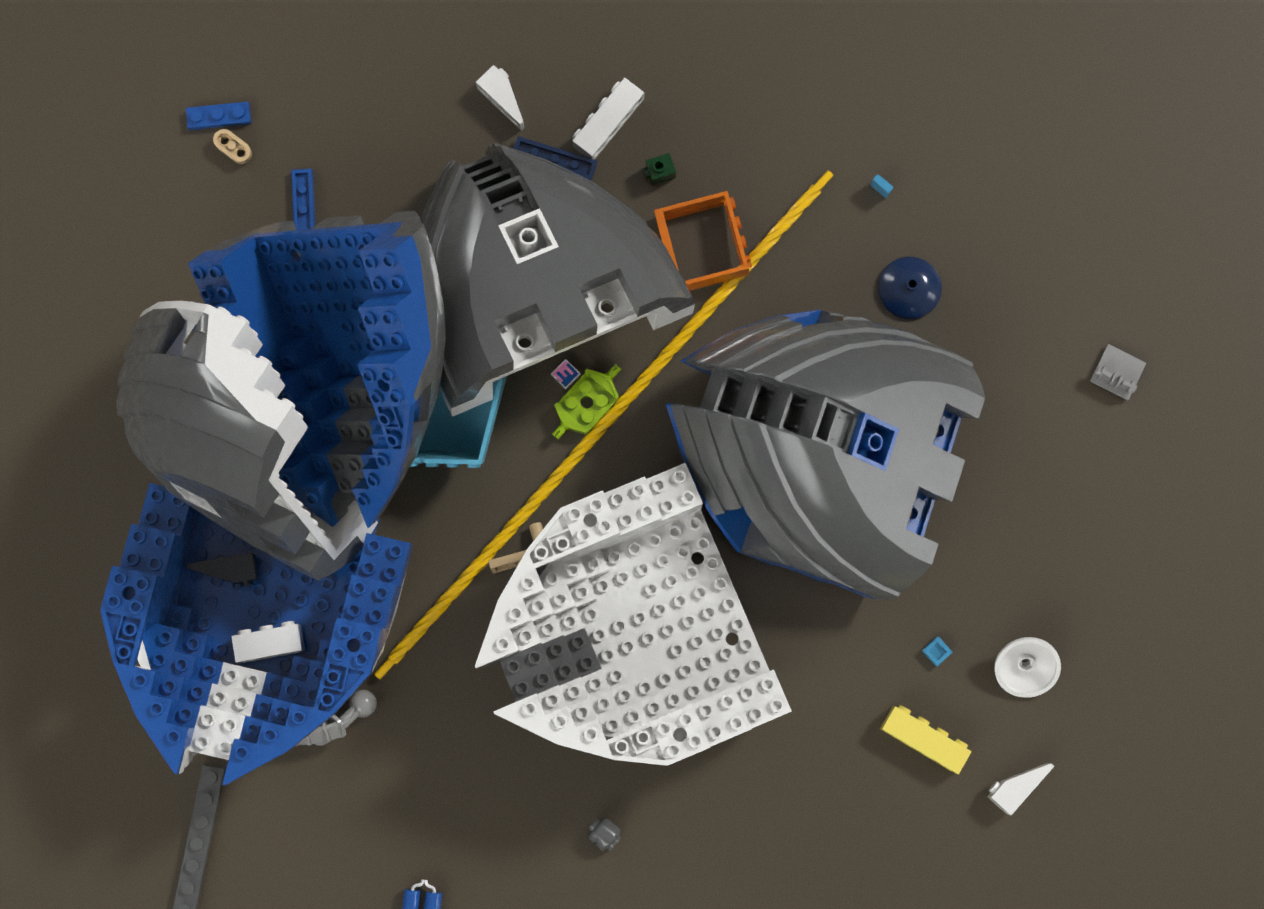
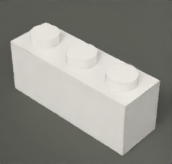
[231,621,305,663]

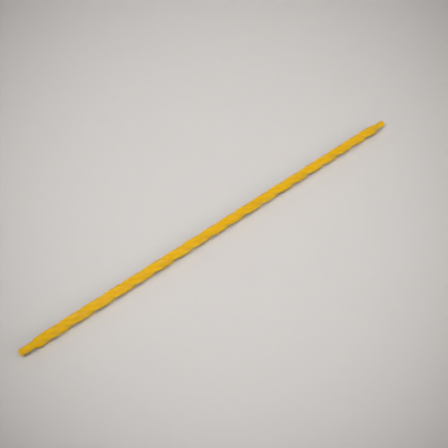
[374,170,834,680]

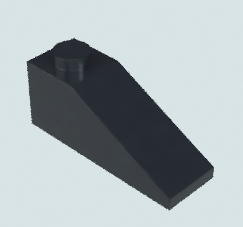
[186,553,260,587]

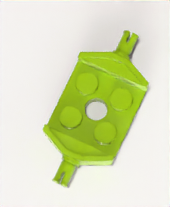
[552,364,622,440]

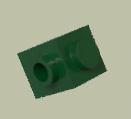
[643,153,676,185]

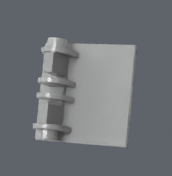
[1090,344,1146,400]

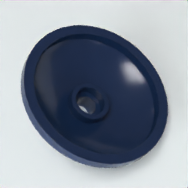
[878,257,942,319]

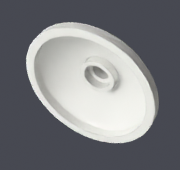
[994,637,1061,698]

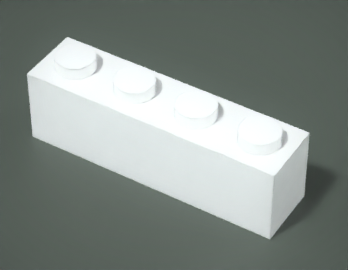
[572,78,644,160]

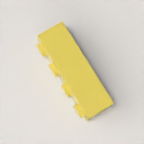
[880,705,972,774]

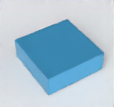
[870,174,893,198]
[921,636,953,667]

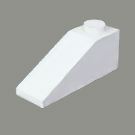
[476,65,524,131]
[987,763,1054,815]

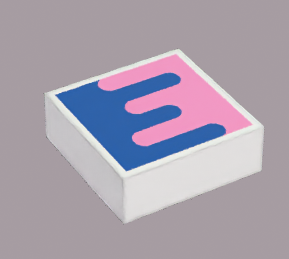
[551,359,581,390]

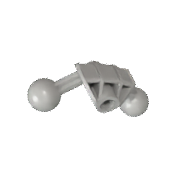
[296,690,377,746]

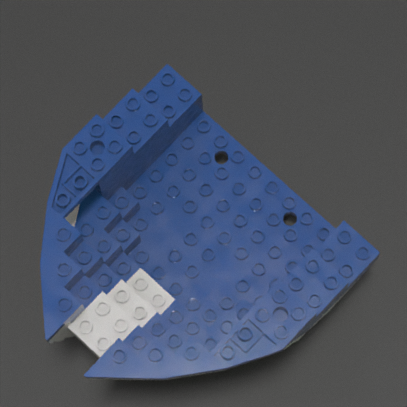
[100,483,413,785]

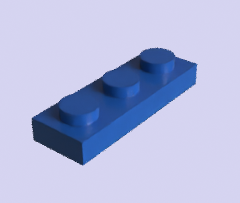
[186,101,252,130]

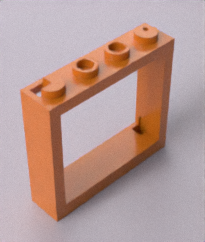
[654,191,752,291]

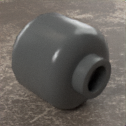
[588,818,621,851]

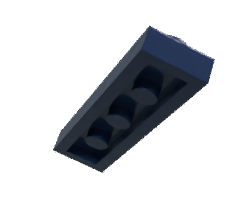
[514,136,598,181]

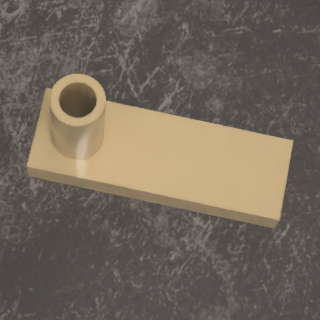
[488,522,543,574]

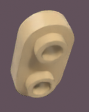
[213,129,252,164]

